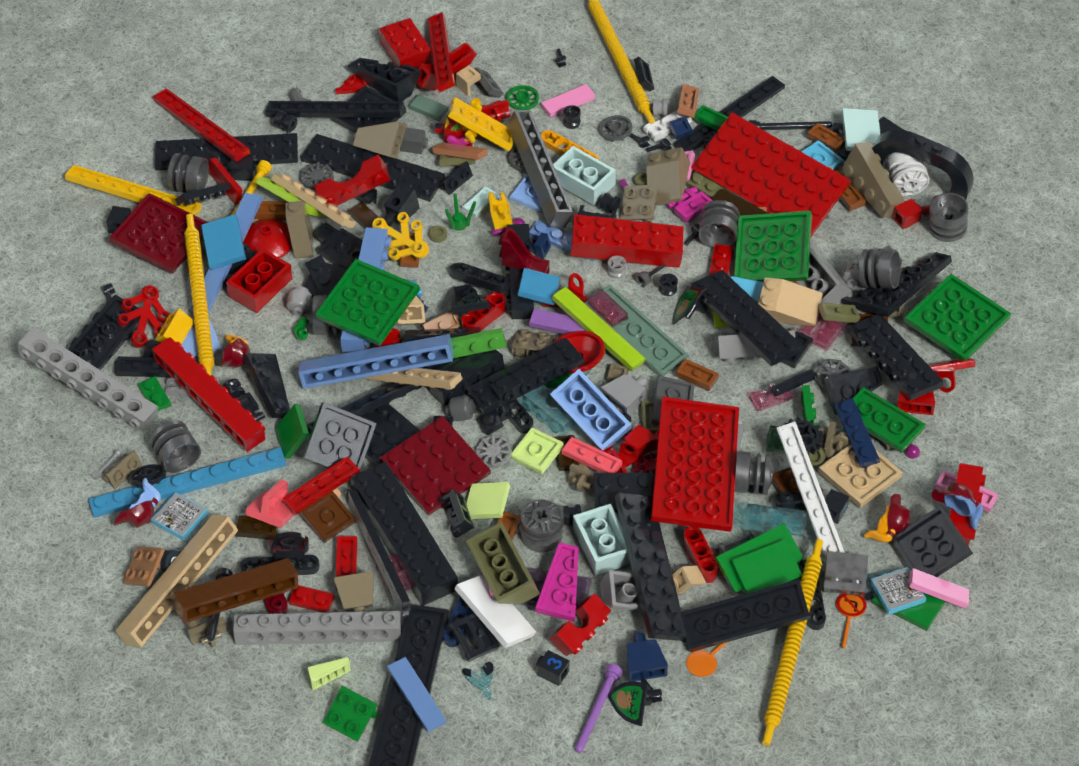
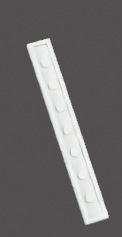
[777,421,845,563]

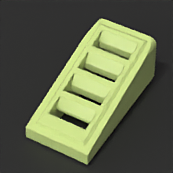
[308,657,351,690]

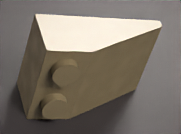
[647,147,690,206]

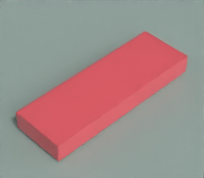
[562,437,622,473]

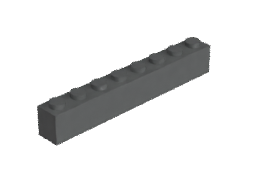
[508,110,573,227]

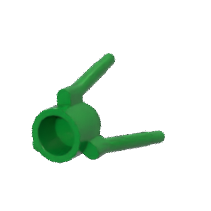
[445,193,476,231]

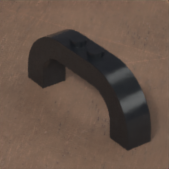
[872,130,974,200]

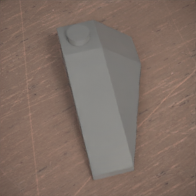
[600,570,687,610]

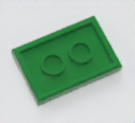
[730,539,802,594]
[872,571,946,631]

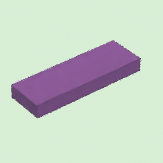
[529,308,586,334]

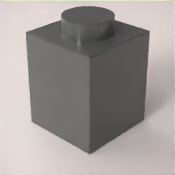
[401,127,428,154]

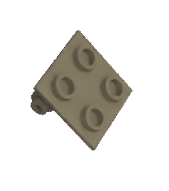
[620,185,658,223]
[511,329,555,357]

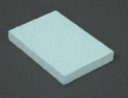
[842,108,880,151]

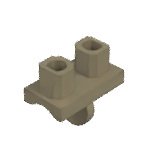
[819,422,849,460]
[567,463,604,493]
[188,615,227,647]

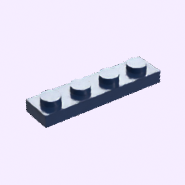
[835,398,880,469]

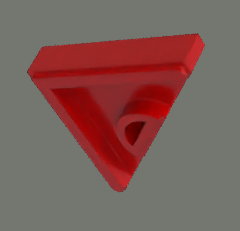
[335,74,367,95]

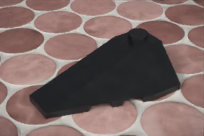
[348,58,421,102]

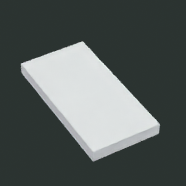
[455,574,536,648]

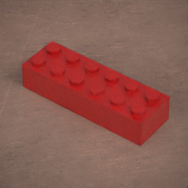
[570,214,684,268]

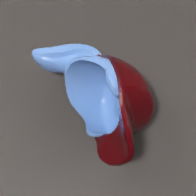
[114,478,161,528]

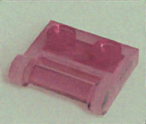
[799,311,846,351]

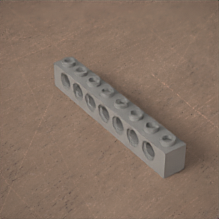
[18,328,158,432]
[233,611,401,645]

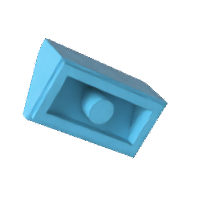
[731,276,764,302]

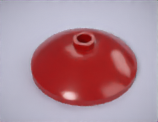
[243,219,293,258]
[553,331,605,374]

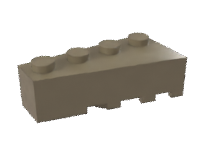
[840,141,905,218]

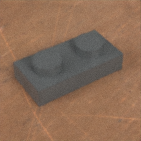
[475,67,504,98]

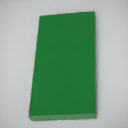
[853,387,926,453]
[714,523,804,594]

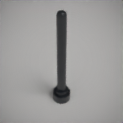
[748,120,832,130]
[207,568,233,641]

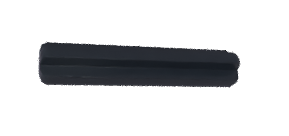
[770,369,816,397]

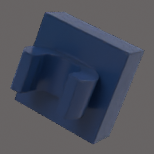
[669,116,693,139]
[528,233,551,259]

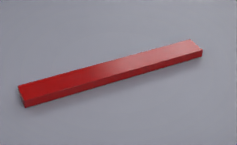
[427,12,455,93]
[153,88,250,162]

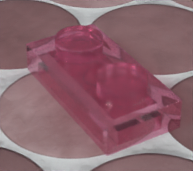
[588,290,628,327]

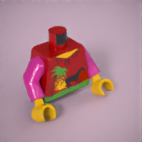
[435,98,482,146]

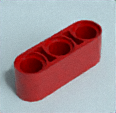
[461,292,506,330]
[683,526,718,583]

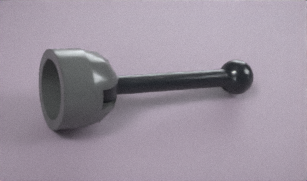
[635,264,666,288]

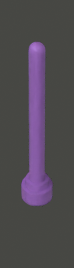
[575,664,623,753]

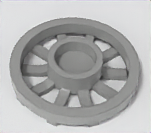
[476,434,512,469]

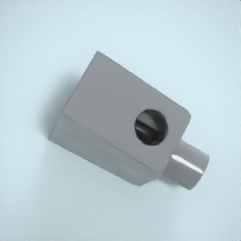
[601,374,648,416]

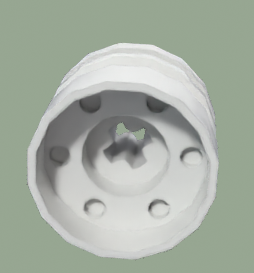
[885,152,930,196]

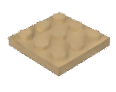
[818,444,903,508]

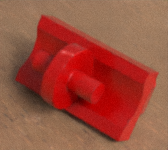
[481,99,511,122]

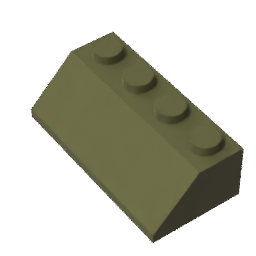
[466,522,540,604]

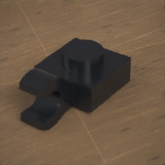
[478,404,514,435]

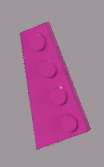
[535,542,579,622]

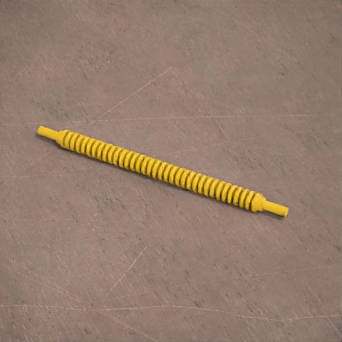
[588,0,655,124]
[184,214,214,376]
[762,539,824,746]

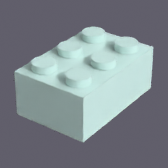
[553,146,616,205]
[573,504,631,576]

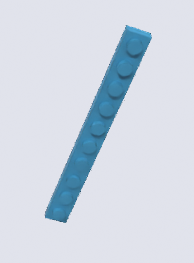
[89,447,286,518]

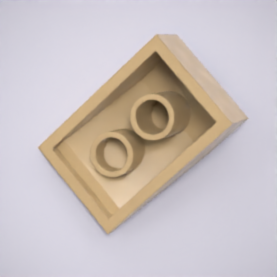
[758,278,823,326]

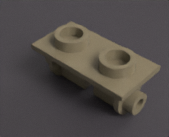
[102,450,142,489]

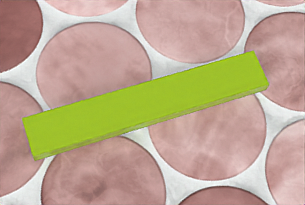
[552,287,646,372]

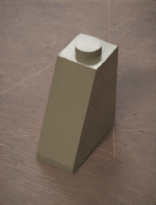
[353,122,407,159]
[286,200,313,259]

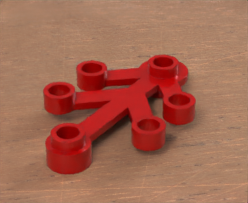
[117,285,169,348]

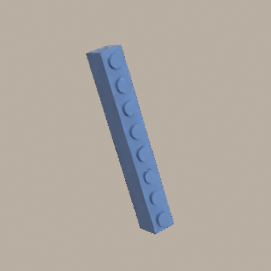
[341,227,391,352]
[298,334,454,389]

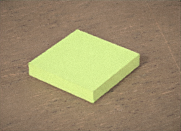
[510,428,564,474]
[466,482,510,519]

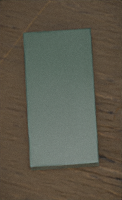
[409,94,449,122]

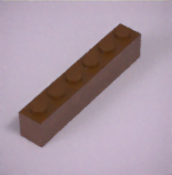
[174,558,298,623]

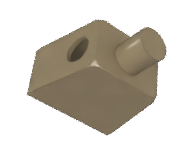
[334,571,374,612]

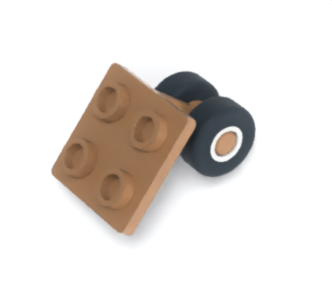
[123,546,181,587]

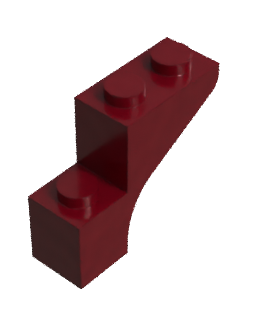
[499,227,550,274]

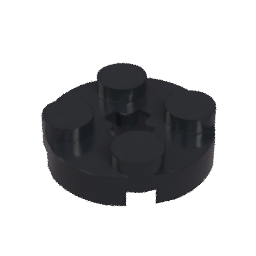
[268,532,309,560]

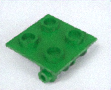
[322,685,378,742]

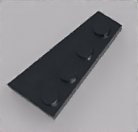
[243,353,290,418]

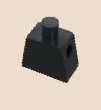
[383,181,420,227]

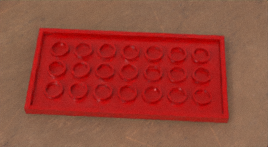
[691,112,851,237]
[651,396,739,532]

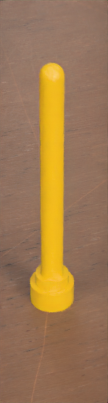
[232,160,272,215]

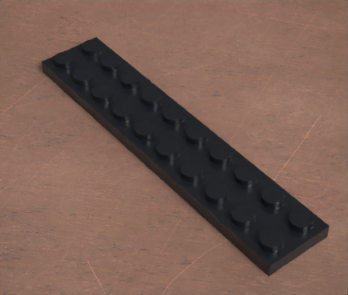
[369,604,449,766]

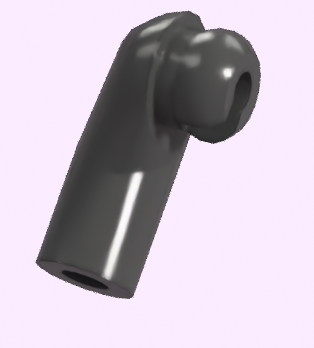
[290,88,311,101]

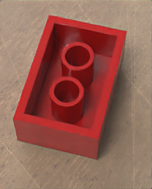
[379,18,432,69]
[226,248,293,313]

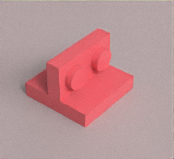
[245,479,295,528]

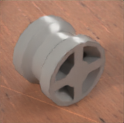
[652,99,667,117]
[608,256,626,278]

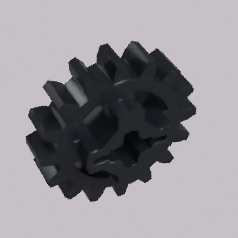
[784,417,824,455]

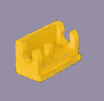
[488,192,512,230]
[155,308,194,344]

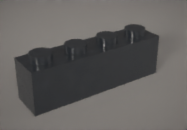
[430,350,505,406]

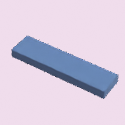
[387,657,446,733]

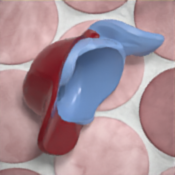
[931,482,983,530]

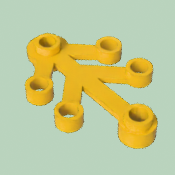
[372,212,429,261]

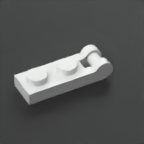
[643,110,693,142]

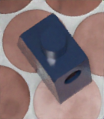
[627,633,668,682]

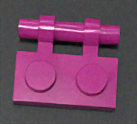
[666,186,712,223]

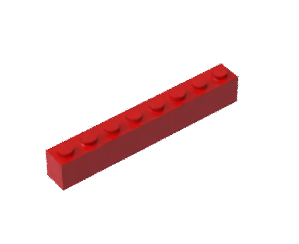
[152,337,266,452]

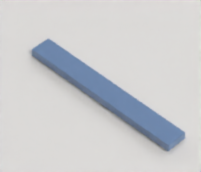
[189,193,263,314]

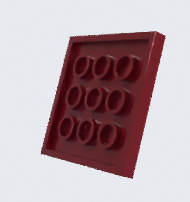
[109,193,209,274]
[380,416,491,516]

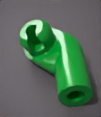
[293,316,309,341]

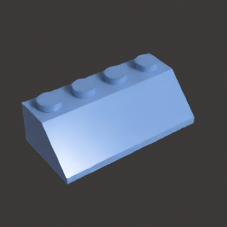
[550,369,632,451]

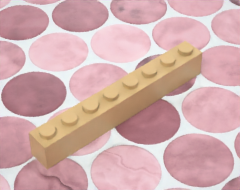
[115,514,238,648]

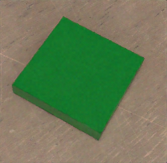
[275,404,309,459]

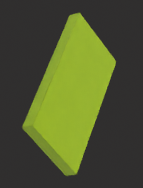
[256,177,329,218]

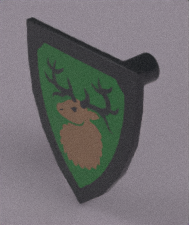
[672,286,707,325]
[608,681,652,726]

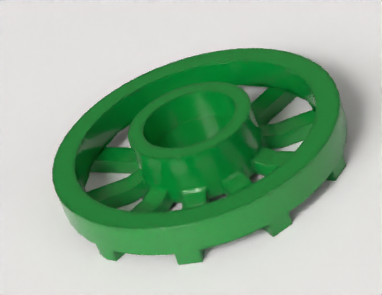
[506,85,539,110]

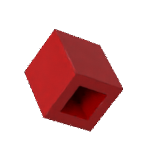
[892,198,923,229]

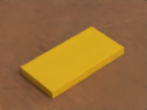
[448,97,514,151]

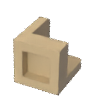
[456,65,481,96]
[672,566,706,594]

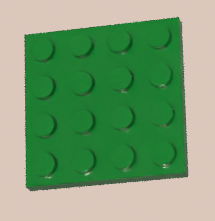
[734,211,812,282]
[315,259,420,346]
[904,274,1011,361]

